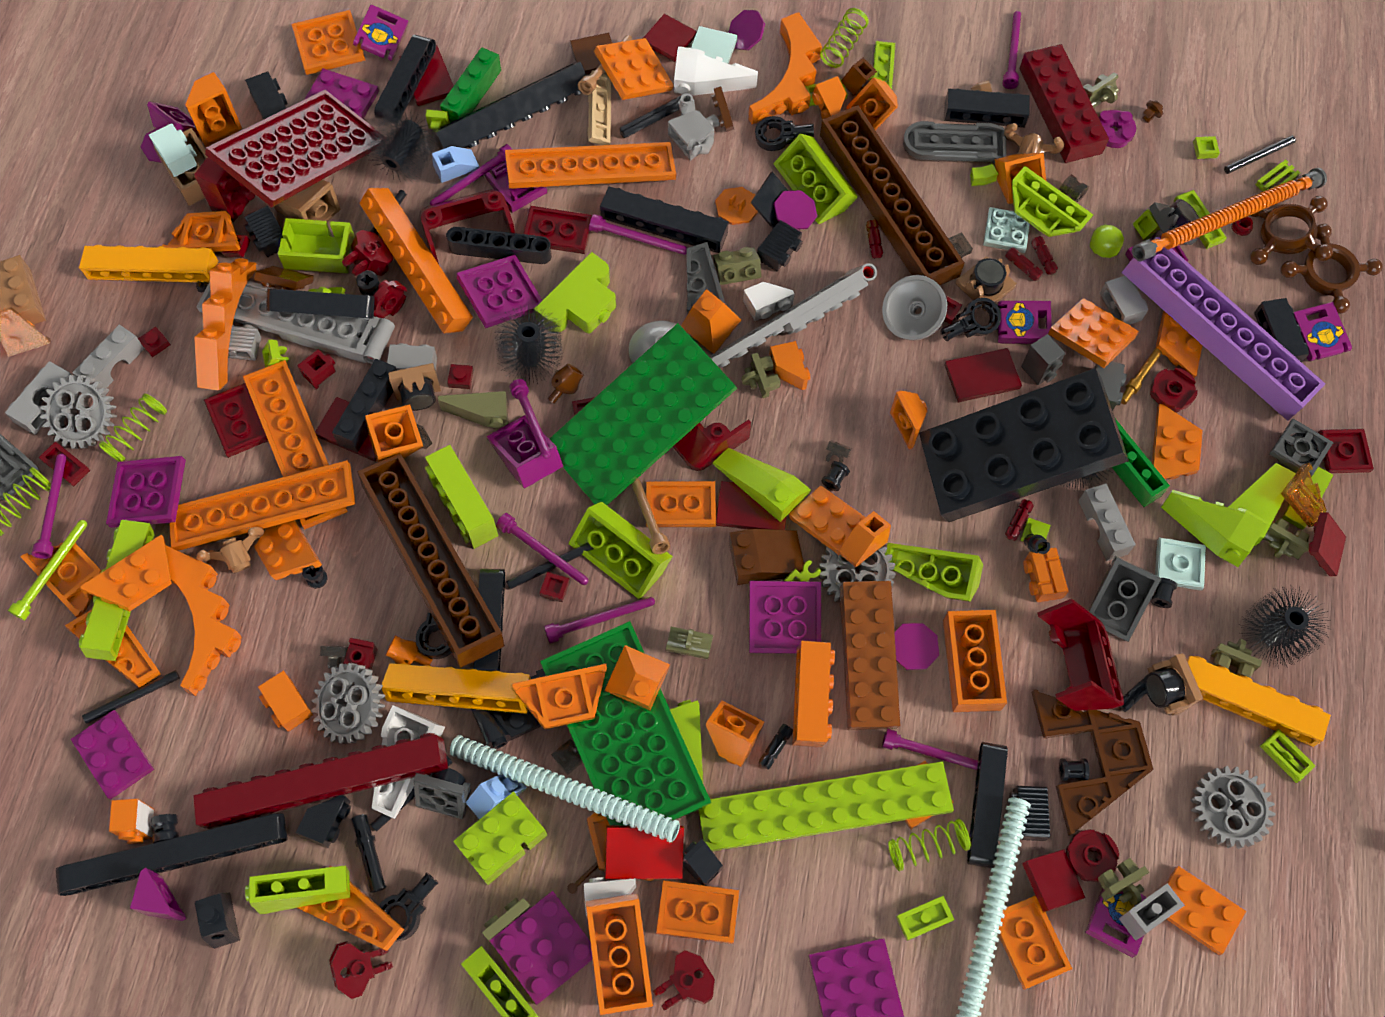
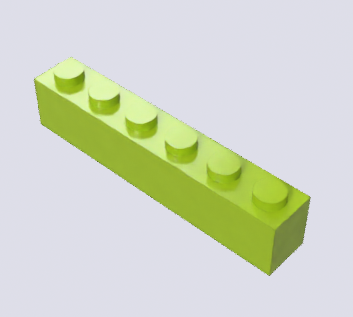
[79,520,155,661]

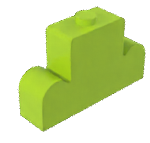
[534,252,616,334]

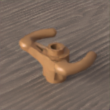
[1004,123,1064,154]
[196,527,264,573]

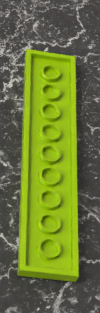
[699,761,954,852]

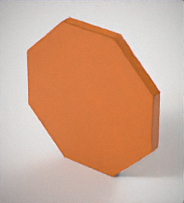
[715,187,758,225]

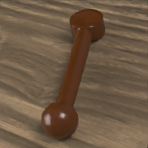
[567,862,598,894]

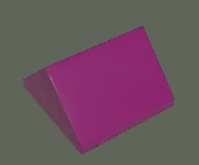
[147,101,199,137]
[130,868,187,921]

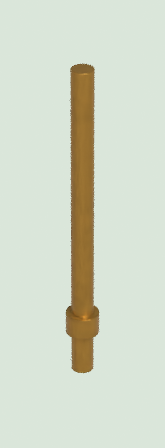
[1121,348,1162,405]

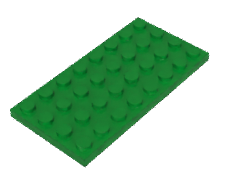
[549,323,737,505]
[540,621,712,825]

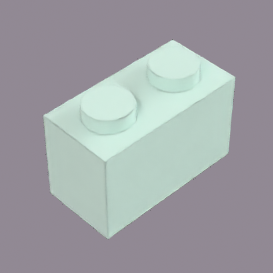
[149,123,198,177]

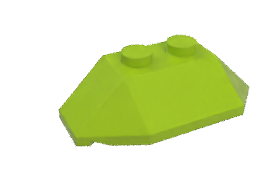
[1012,166,1093,237]

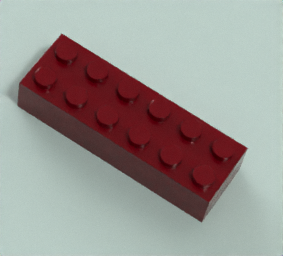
[1019,44,1109,163]

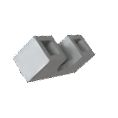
[72,325,144,389]
[5,361,72,435]
[1079,484,1136,561]

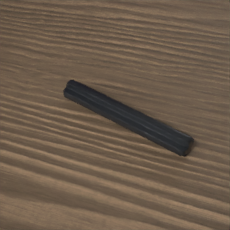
[619,93,685,138]

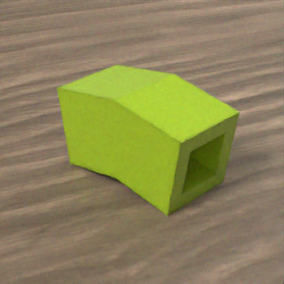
[970,164,998,186]

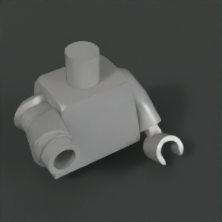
[668,93,719,160]

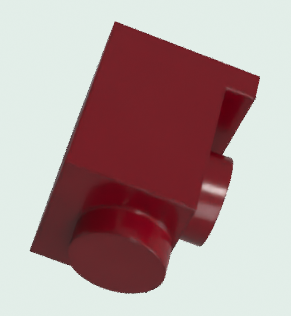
[297,349,336,390]
[343,637,378,670]

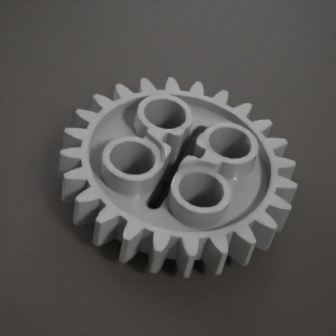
[40,375,117,449]
[819,547,896,602]
[311,663,385,744]
[1190,766,1276,849]

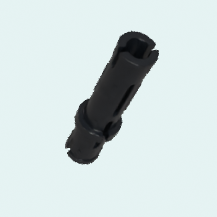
[351,814,387,893]

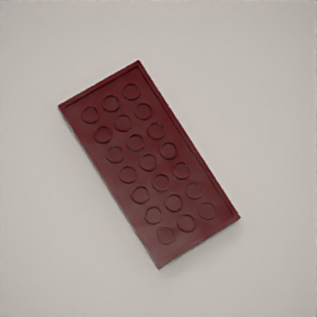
[205,90,386,207]

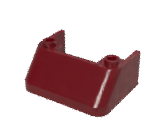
[419,189,515,264]
[673,419,751,471]
[1037,598,1124,711]

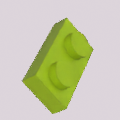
[896,896,955,941]

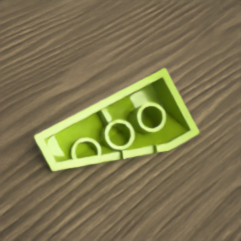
[713,448,811,522]
[1161,490,1268,567]
[885,543,983,602]

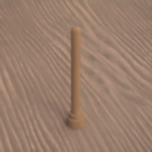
[578,35,632,95]
[632,477,670,554]

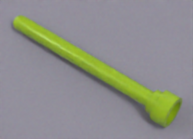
[7,520,87,621]

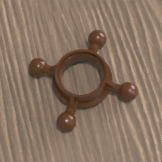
[1250,196,1333,265]
[1280,224,1383,314]

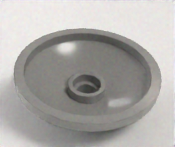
[882,275,947,340]
[629,321,691,364]

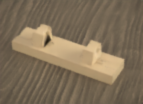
[587,70,611,145]

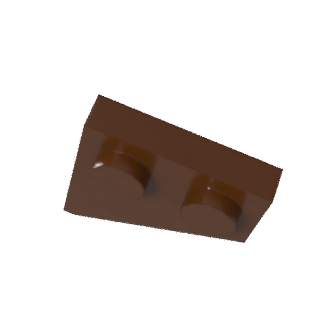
[711,86,734,132]

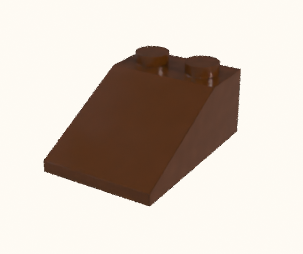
[729,529,804,585]

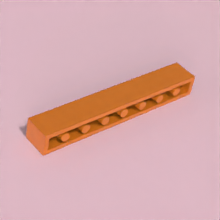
[359,188,473,333]

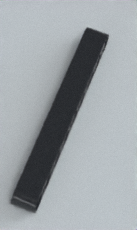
[56,813,288,896]

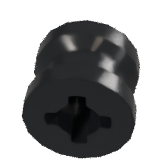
[356,271,380,296]

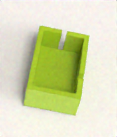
[278,218,355,273]
[453,791,548,885]

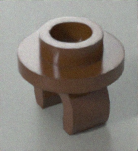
[1142,100,1163,123]

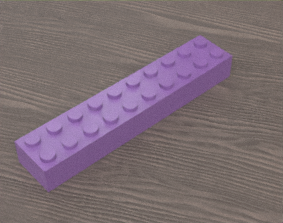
[1122,236,1325,421]

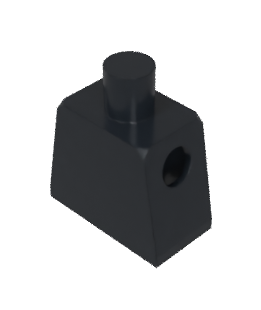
[195,892,240,949]

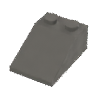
[1089,556,1161,642]

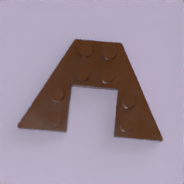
[1031,689,1154,836]

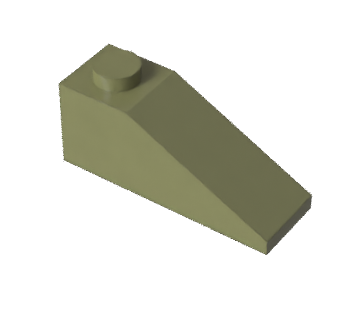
[438,391,509,428]

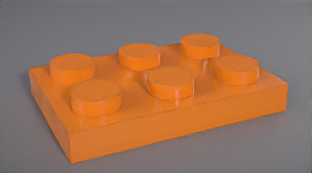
[646,481,716,527]
[789,485,865,555]
[1166,866,1246,955]
[656,880,739,944]
[998,895,1072,990]

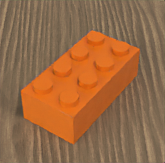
[943,610,1007,712]
[792,641,835,747]
[585,893,653,1015]

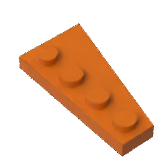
[65,610,161,688]
[297,866,404,951]

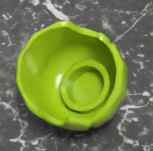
[1089,224,1124,258]

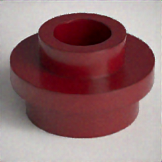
[1231,216,1253,236]

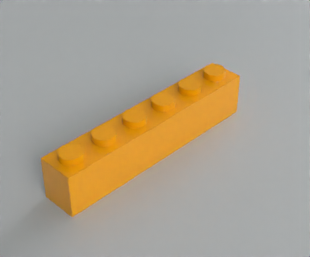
[79,245,219,283]
[1179,655,1331,747]
[381,663,531,713]

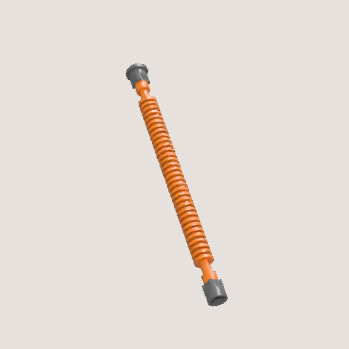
[1132,167,1327,262]

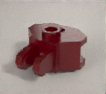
[342,230,393,276]
[329,941,393,999]
[653,950,715,1011]

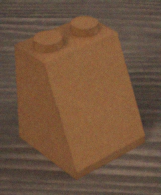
[274,180,341,222]

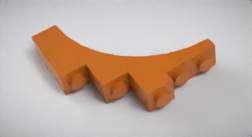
[748,12,822,125]
[194,258,256,390]
[165,545,242,696]

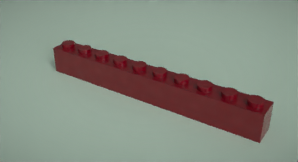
[193,733,448,829]

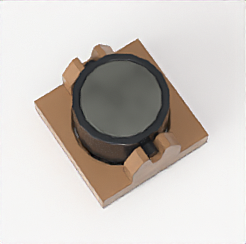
[955,256,1017,312]
[388,363,441,411]
[1145,653,1203,716]

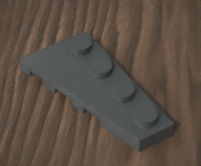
[687,242,726,315]

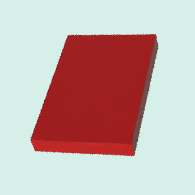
[605,825,684,879]

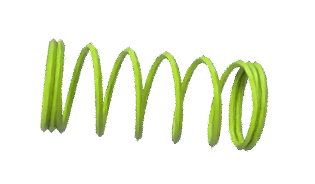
[820,8,869,68]
[99,393,167,462]
[0,467,51,536]
[888,818,971,871]

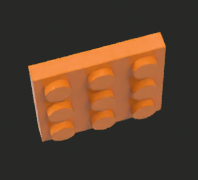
[292,10,365,75]
[594,38,674,100]
[1048,298,1139,368]

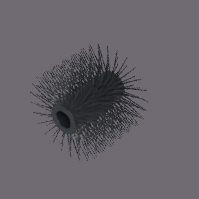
[363,106,440,184]
[494,305,563,385]
[1239,585,1331,669]

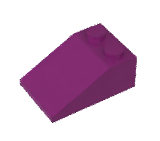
[486,415,563,489]

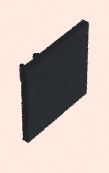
[751,172,788,229]

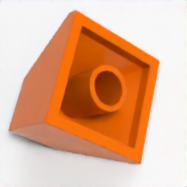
[846,77,898,131]
[995,153,1046,204]
[681,289,742,354]
[890,390,928,450]
[365,404,423,463]
[605,645,670,710]
[706,700,765,767]

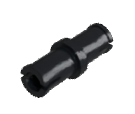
[1024,534,1050,554]

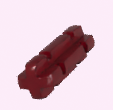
[866,219,883,259]
[1031,236,1058,275]
[1005,247,1043,281]
[1005,499,1034,541]

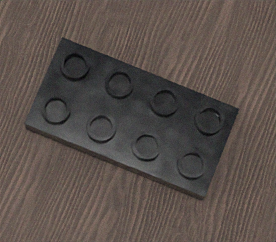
[919,368,1129,522]

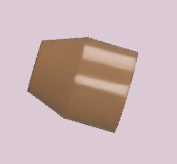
[971,80,992,92]

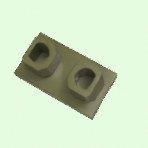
[1084,73,1119,108]
[741,353,780,398]
[1264,518,1309,560]
[666,626,713,659]
[1210,639,1262,678]
[1098,858,1149,905]

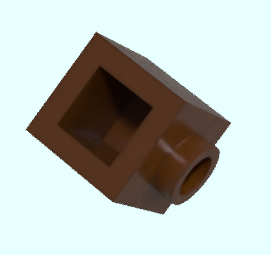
[841,58,877,95]

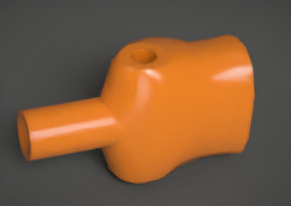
[385,635,433,666]

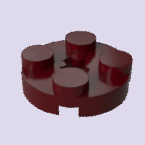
[374,280,407,319]
[1150,368,1198,413]
[1066,829,1119,882]

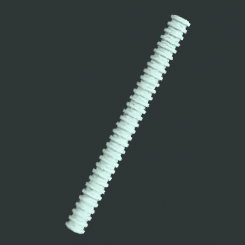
[450,735,680,843]
[956,797,1031,1017]

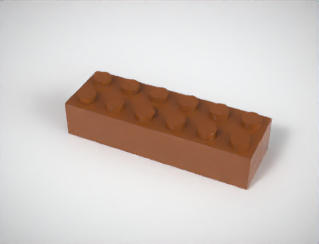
[840,581,901,731]

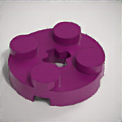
[1099,110,1136,148]

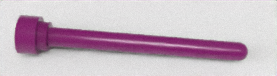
[1002,11,1021,89]
[430,144,512,205]
[589,214,687,255]
[509,379,551,459]
[31,454,66,559]
[496,513,589,585]
[544,597,655,644]
[882,728,978,770]

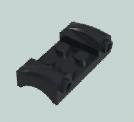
[471,668,546,749]

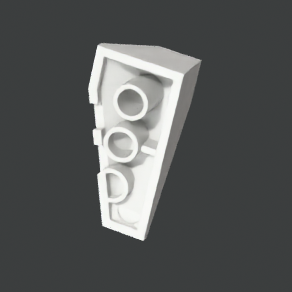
[674,47,758,96]
[372,705,445,818]

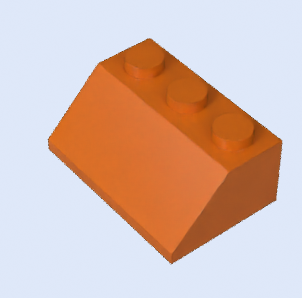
[185,72,242,147]

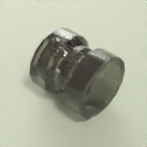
[1059,174,1089,203]

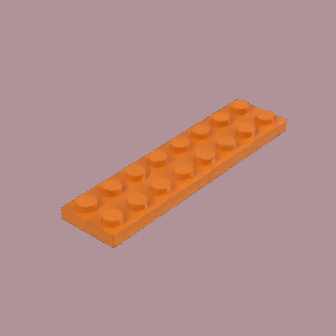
[505,142,676,189]
[243,360,348,530]
[170,460,355,551]

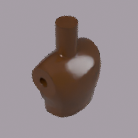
[548,363,584,404]

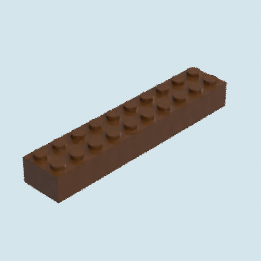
[820,105,965,285]
[357,453,505,668]

